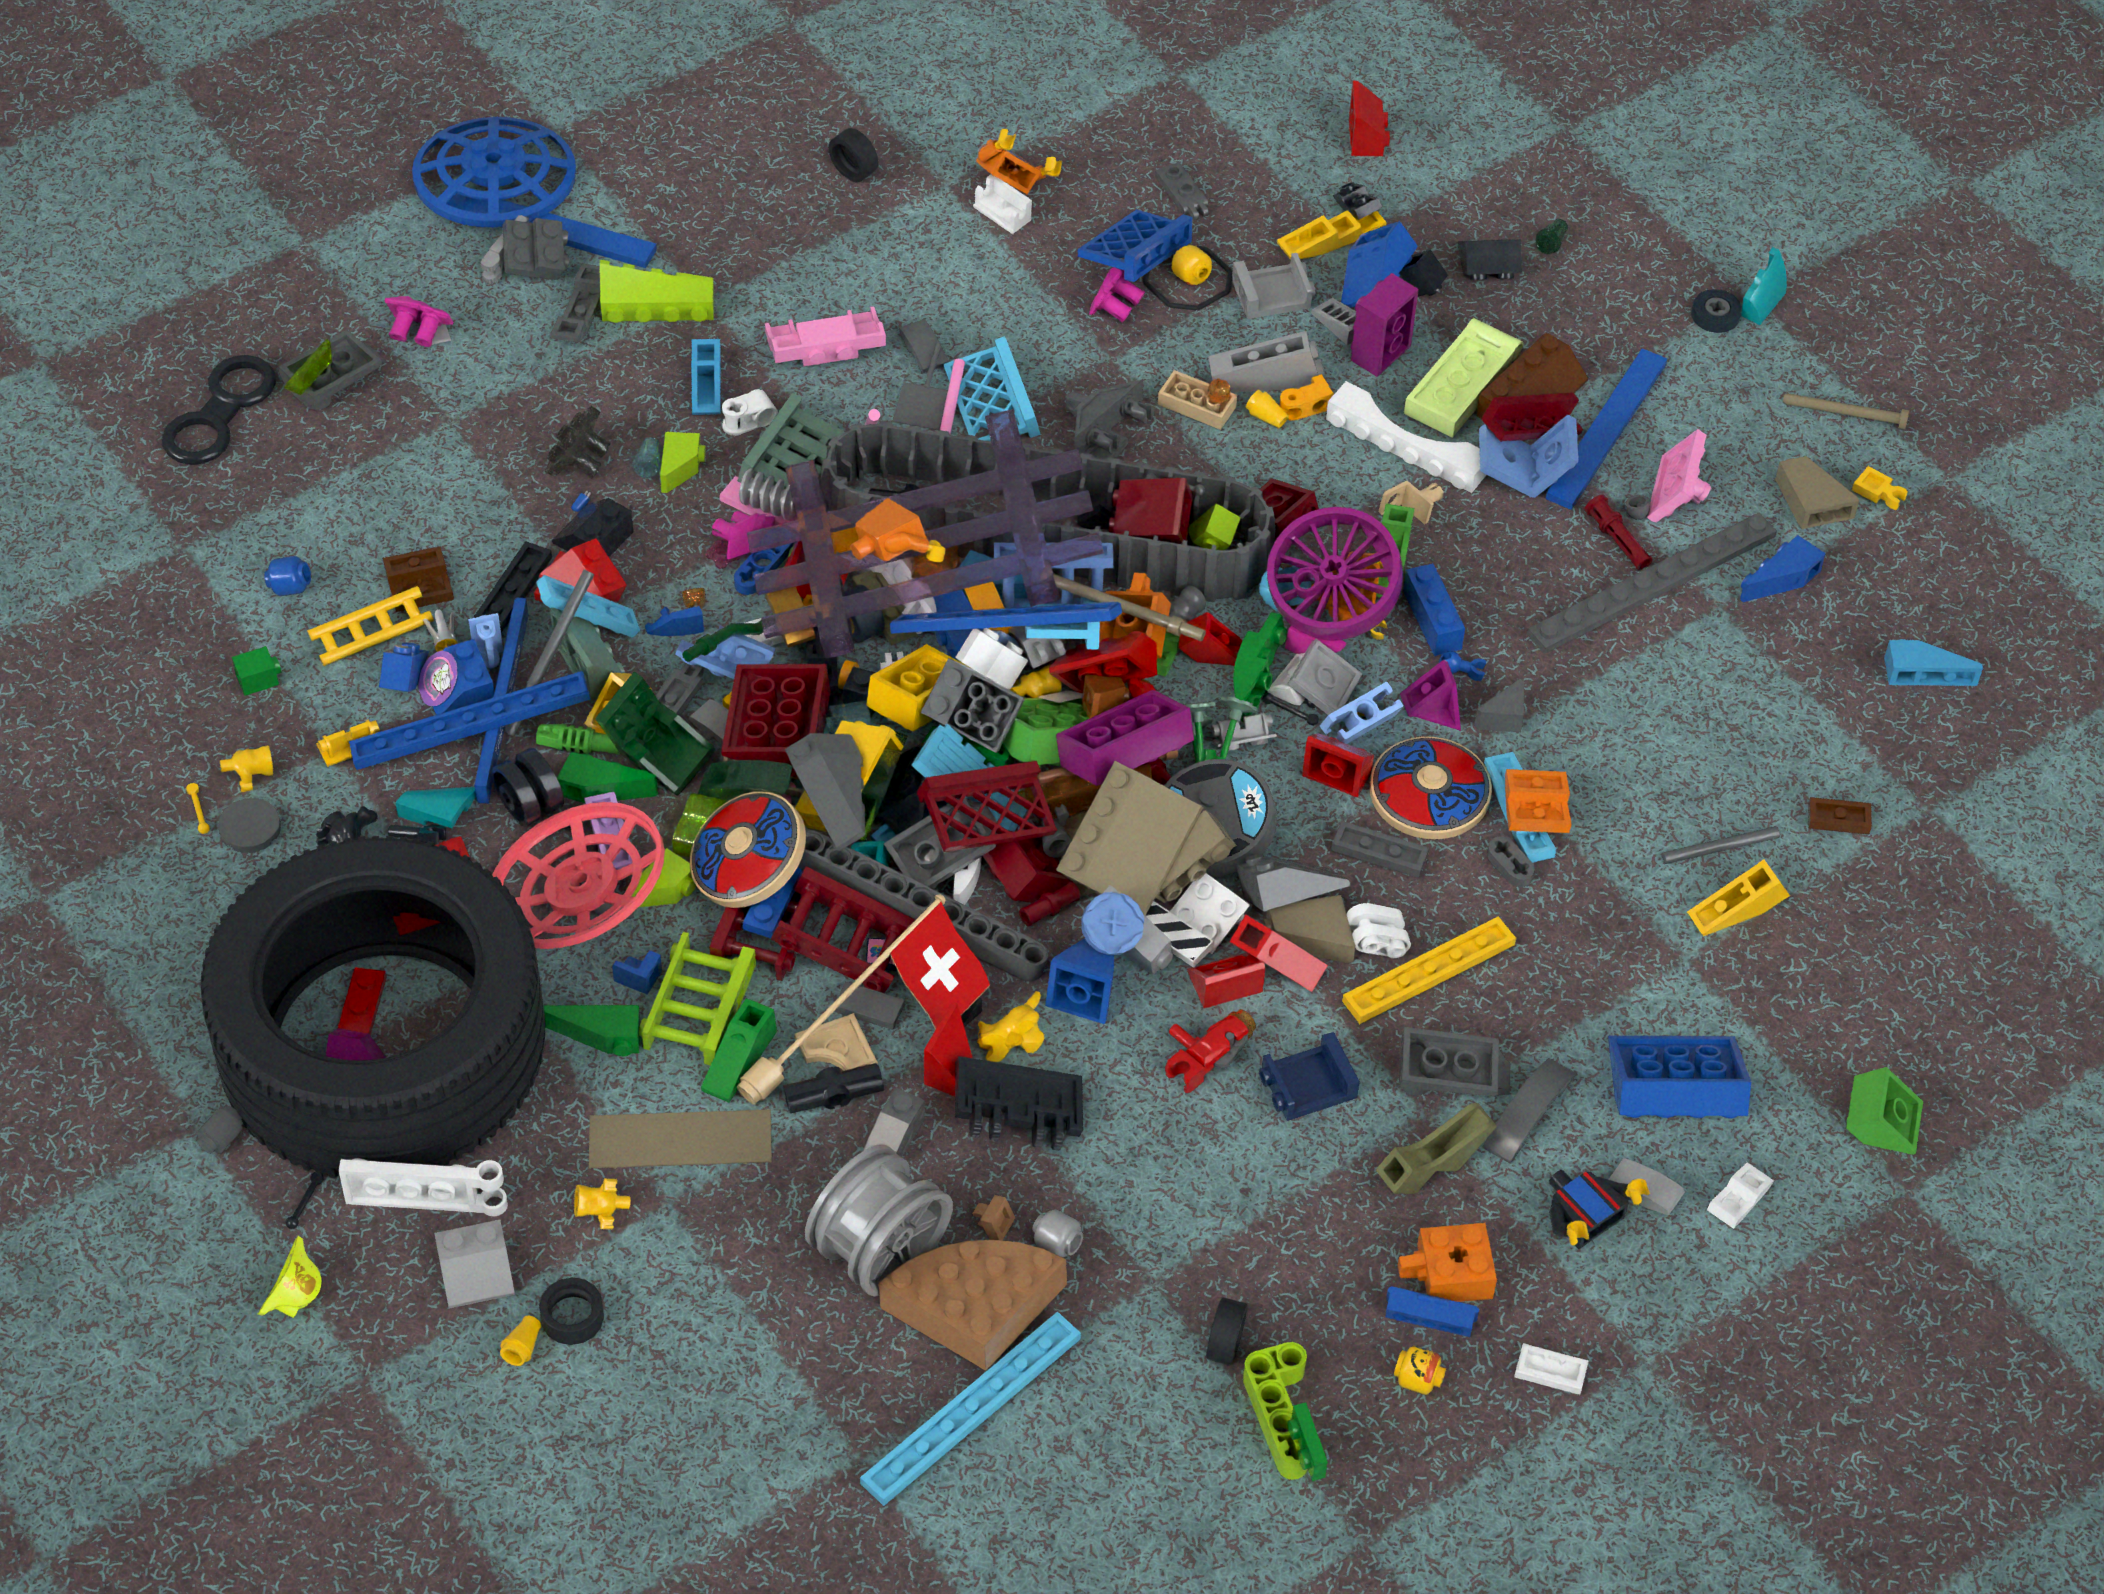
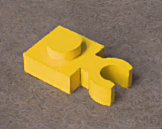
[1852,466,1908,510]

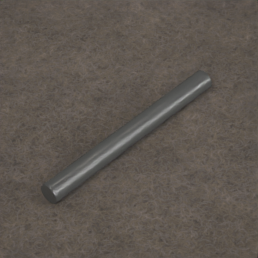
[1661,826,1780,864]

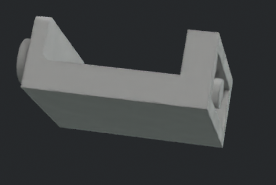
[1232,253,1315,319]

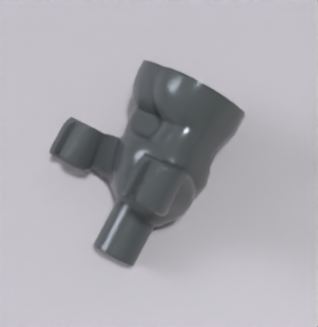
[1169,586,1206,622]
[1023,804,1072,858]

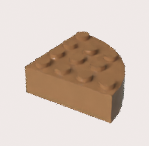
[878,1240,1067,1371]

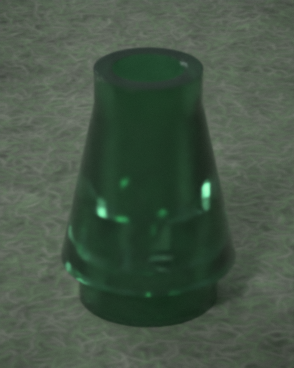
[1535,219,1568,254]

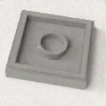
[1288,639,1362,715]

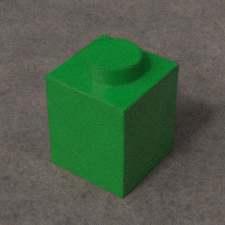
[232,646,282,696]

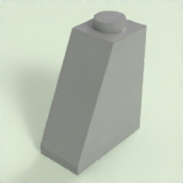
[1102,885,1173,975]

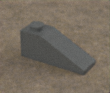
[862,1088,925,1156]

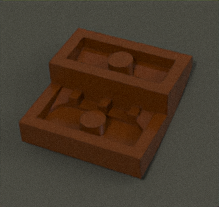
[383,546,454,612]

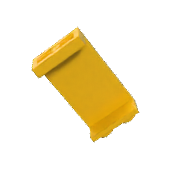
[795,720,904,832]

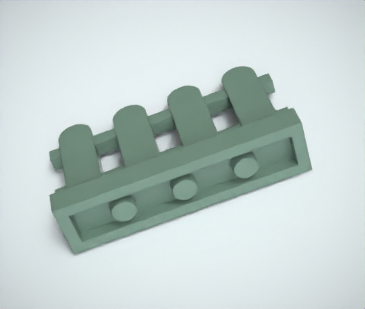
[737,393,845,498]

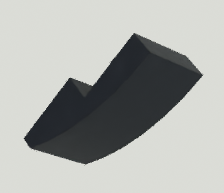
[1333,182,1382,220]

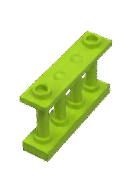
[639,932,756,1066]

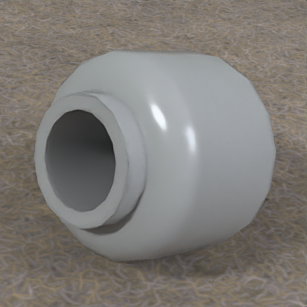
[1032,1209,1083,1258]

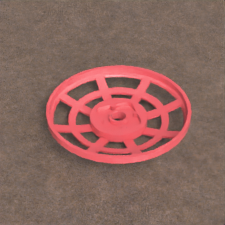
[492,802,665,949]

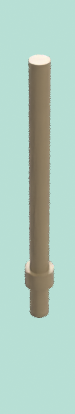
[1041,570,1206,641]

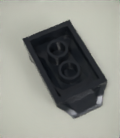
[876,741,927,835]

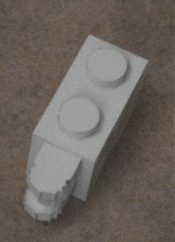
[1008,626,1066,669]

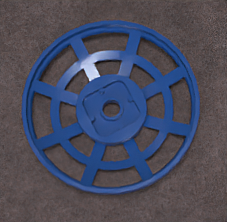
[412,117,576,227]

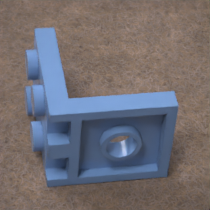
[1479,414,1579,498]

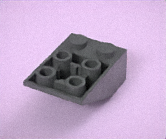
[921,658,1025,753]

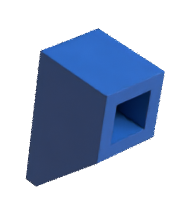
[379,642,429,692]

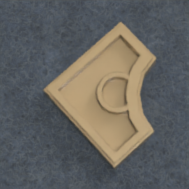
[795,1013,878,1071]

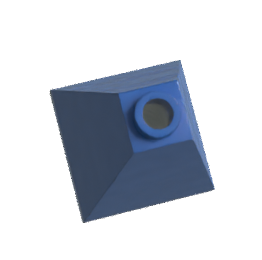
[1045,938,1114,1024]

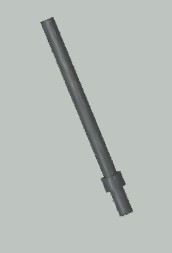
[504,569,595,736]

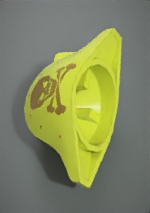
[257,1236,321,1318]

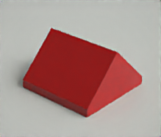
[1187,953,1265,1008]

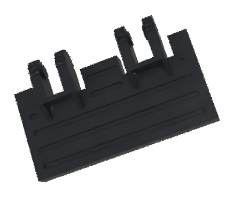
[955,1056,1083,1151]

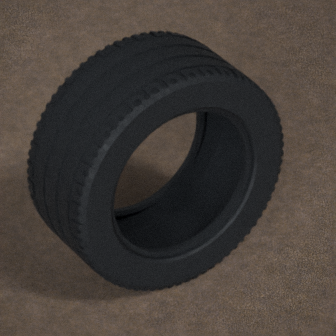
[201,836,545,1178]

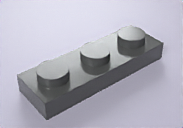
[1331,821,1429,878]

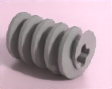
[739,468,805,520]

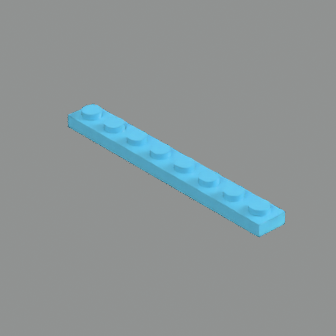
[860,1312,1081,1506]

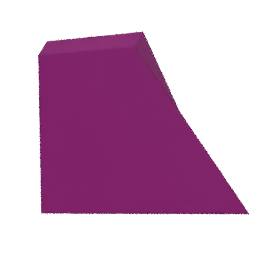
[1400,660,1461,731]

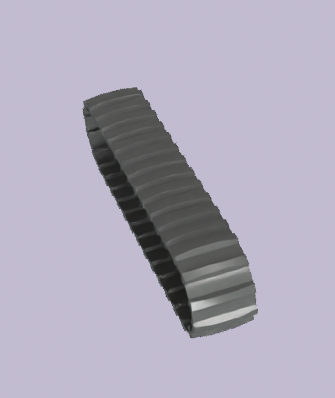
[821,421,1276,602]

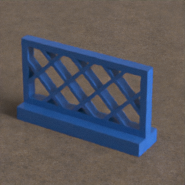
[1078,209,1192,282]

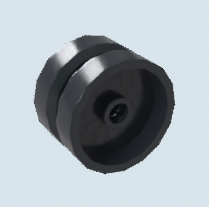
[491,748,564,827]

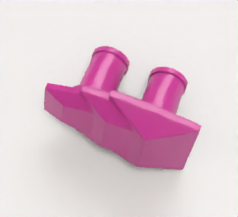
[1089,267,1145,323]
[384,296,454,347]
[712,510,776,559]

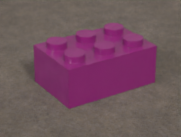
[1351,273,1419,377]

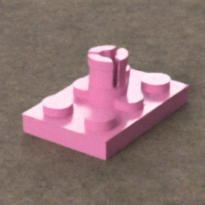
[1646,429,1711,522]

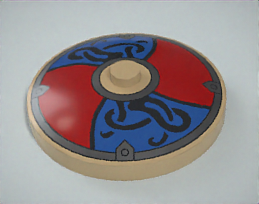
[1370,737,1492,839]
[690,792,806,908]

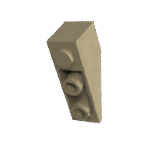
[1156,810,1236,903]

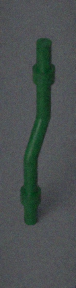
[682,597,804,662]

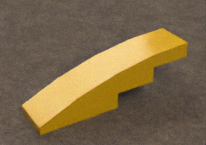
[1277,210,1386,260]

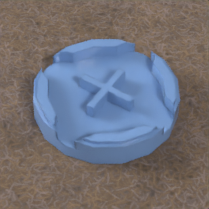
[1081,892,1144,955]

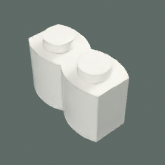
[955,628,1028,690]

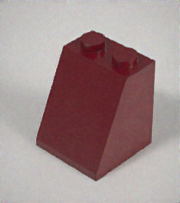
[1109,478,1193,544]

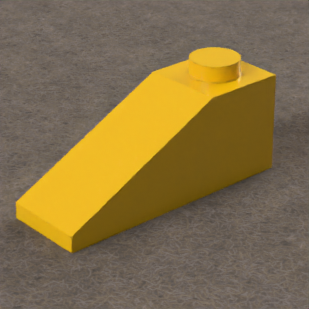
[1687,859,1790,936]

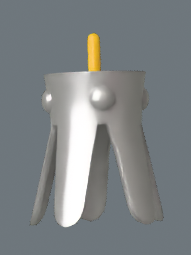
[423,609,458,652]

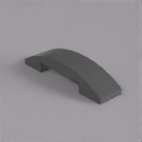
[550,263,600,343]
[1483,1058,1577,1164]

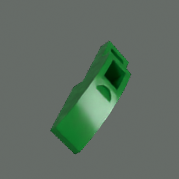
[1233,612,1287,722]

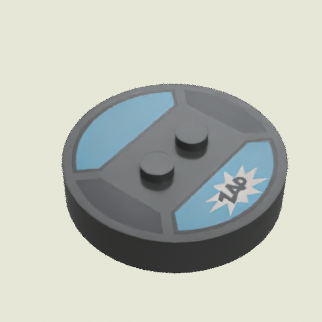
[1164,759,1277,877]

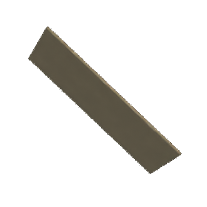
[589,1109,772,1169]

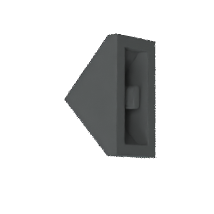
[1474,679,1524,733]

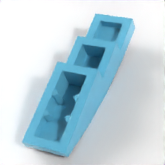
[1484,752,1556,863]

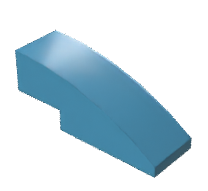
[691,339,721,415]

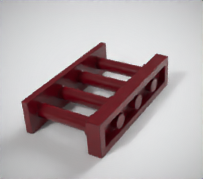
[771,866,915,993]
[709,900,815,981]

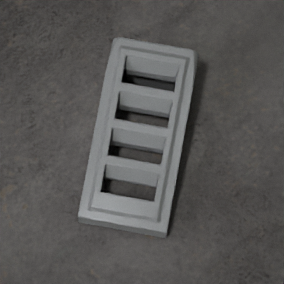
[1311,298,1356,345]

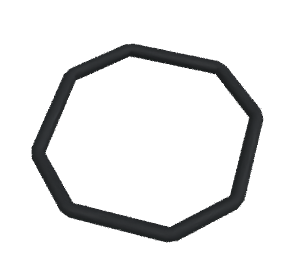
[1143,245,1233,311]

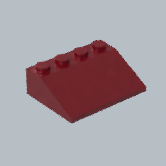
[721,664,830,777]

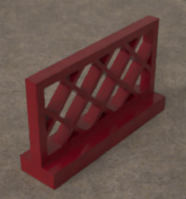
[917,761,1057,852]

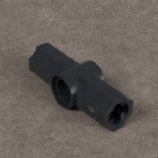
[783,1063,884,1114]

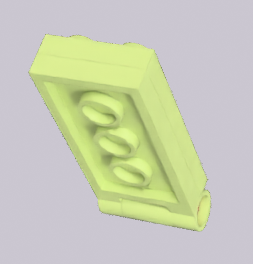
[1404,318,1523,438]

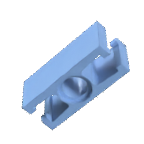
[1320,682,1404,744]

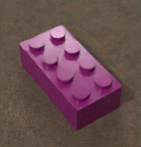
[1056,690,1194,786]

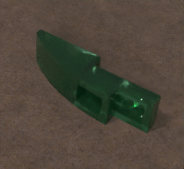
[696,760,793,805]

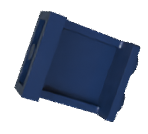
[1259,1032,1360,1121]

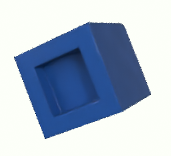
[612,950,662,995]

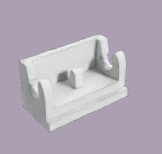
[973,174,1032,234]

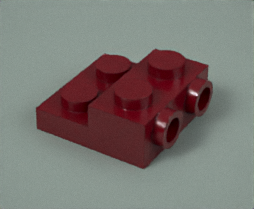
[1260,478,1319,540]

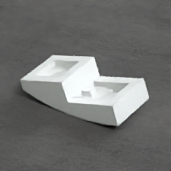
[1707,1162,1774,1229]

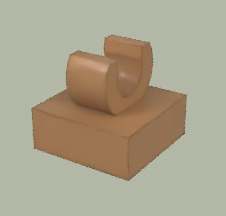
[972,1195,1015,1241]

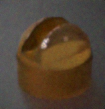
[1208,378,1231,403]
[681,588,706,609]

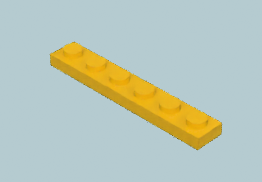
[1342,916,1516,1024]

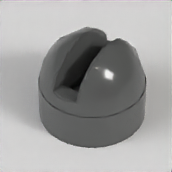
[1626,495,1650,520]

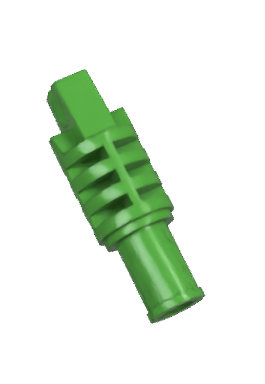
[536,723,620,755]

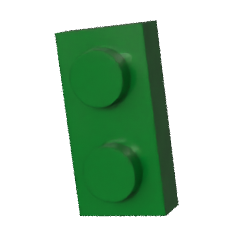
[1288,1402,1328,1481]

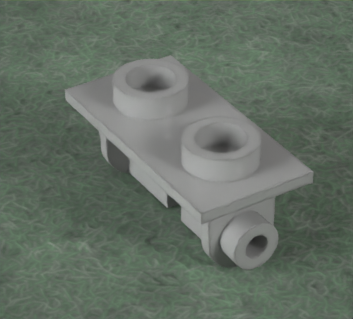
[1211,712,1277,751]

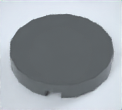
[218,798,281,853]

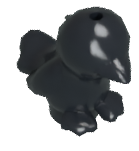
[316,806,378,846]

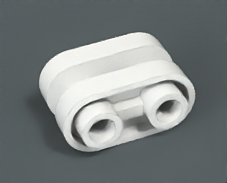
[1346,903,1411,958]

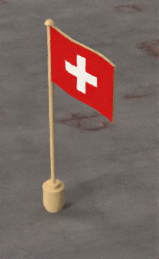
[737,894,990,1105]

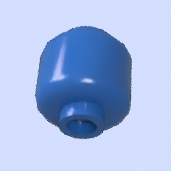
[264,556,311,596]

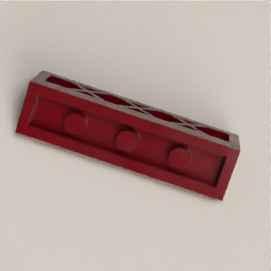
[1481,392,1583,442]

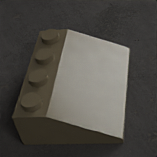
[1056,761,1203,916]

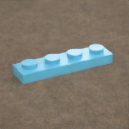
[536,575,640,637]

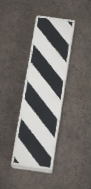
[1145,901,1214,968]

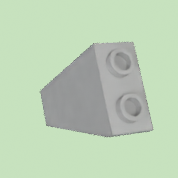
[1208,331,1325,393]

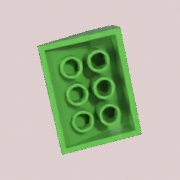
[1003,697,1089,768]

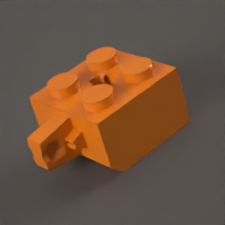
[1099,573,1171,658]
[1398,1223,1497,1302]

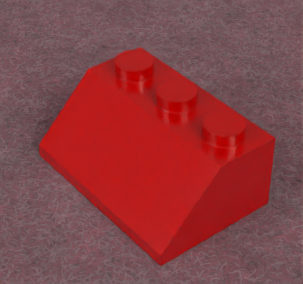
[1049,631,1157,693]

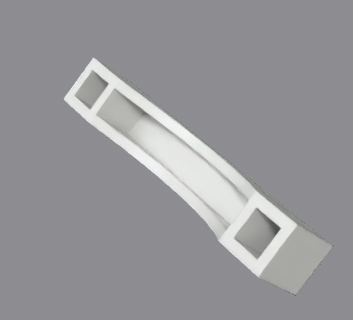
[1326,381,1486,493]

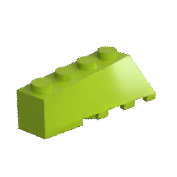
[599,260,714,323]

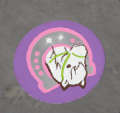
[418,651,457,706]

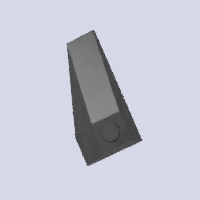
[785,733,865,851]

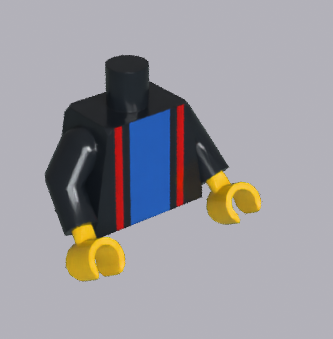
[1549,1170,1650,1249]

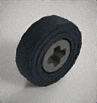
[1691,289,1742,333]

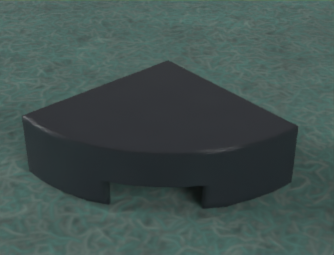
[1077,504,1115,529]

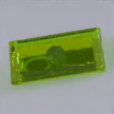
[284,339,332,395]

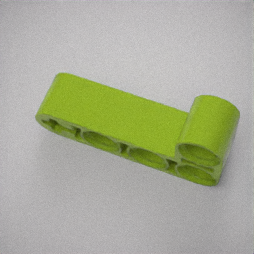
[1243,1342,1307,1480]

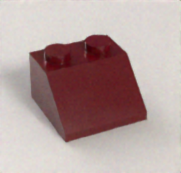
[983,830,1074,903]

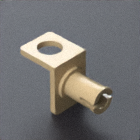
[1378,481,1443,524]

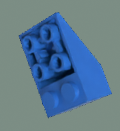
[1341,221,1418,308]

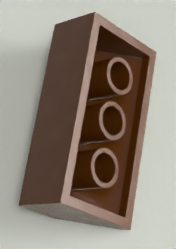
[1476,332,1588,442]

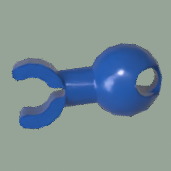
[1439,651,1486,681]

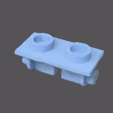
[468,613,503,669]

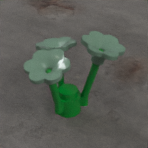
[1183,697,1257,763]

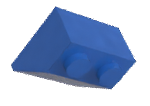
[432,639,494,715]

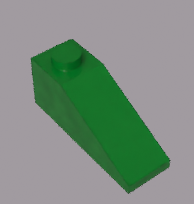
[543,1005,641,1056]

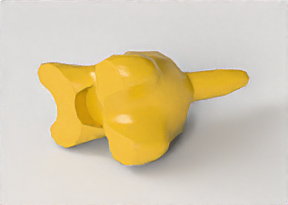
[977,991,1044,1062]

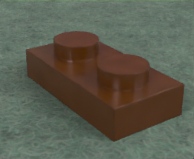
[1808,797,1872,835]

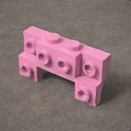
[765,306,886,367]

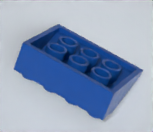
[1608,1036,1751,1118]

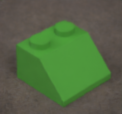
[1846,1067,1923,1155]

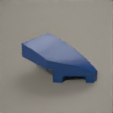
[645,606,704,636]

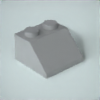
[434,1220,515,1308]

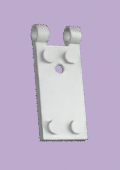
[339,1158,508,1216]

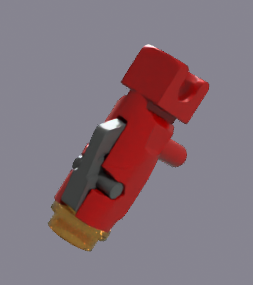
[1165,1009,1256,1093]

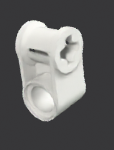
[722,389,778,436]

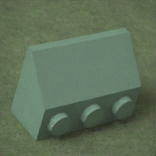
[550,608,625,704]

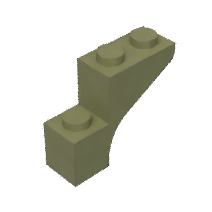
[1376,1103,1497,1194]

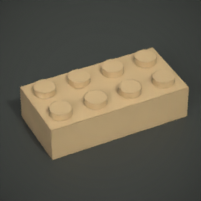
[1158,370,1237,430]

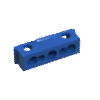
[1385,1287,1479,1337]

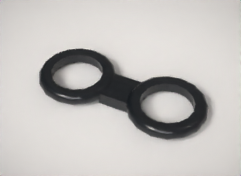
[162,355,276,465]

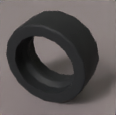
[828,128,879,183]
[539,1277,604,1345]
[1206,1297,1248,1365]

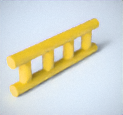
[307,586,434,666]

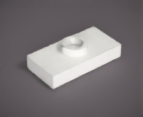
[1515,1343,1588,1395]

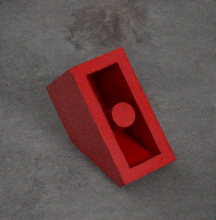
[1178,612,1243,666]

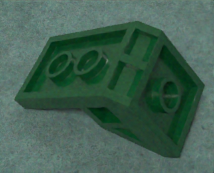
[595,672,716,796]

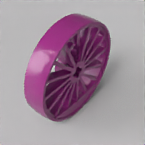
[1267,507,1403,640]

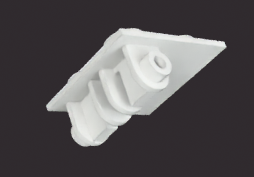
[1170,873,1250,954]

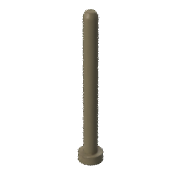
[1783,393,1909,429]

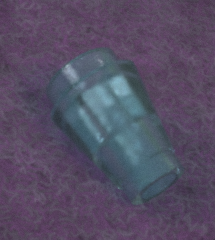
[632,437,661,478]

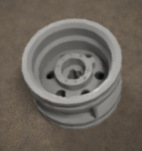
[805,1144,953,1297]

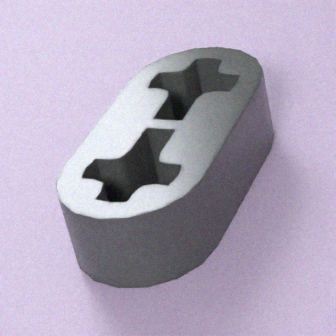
[1487,837,1535,887]

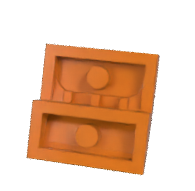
[1505,769,1572,833]

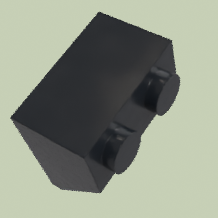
[1458,239,1522,280]
[551,498,634,557]

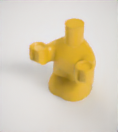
[1010,664,1062,698]
[220,745,273,792]
[574,1178,630,1230]

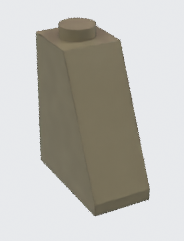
[1775,456,1859,529]
[1262,895,1356,963]

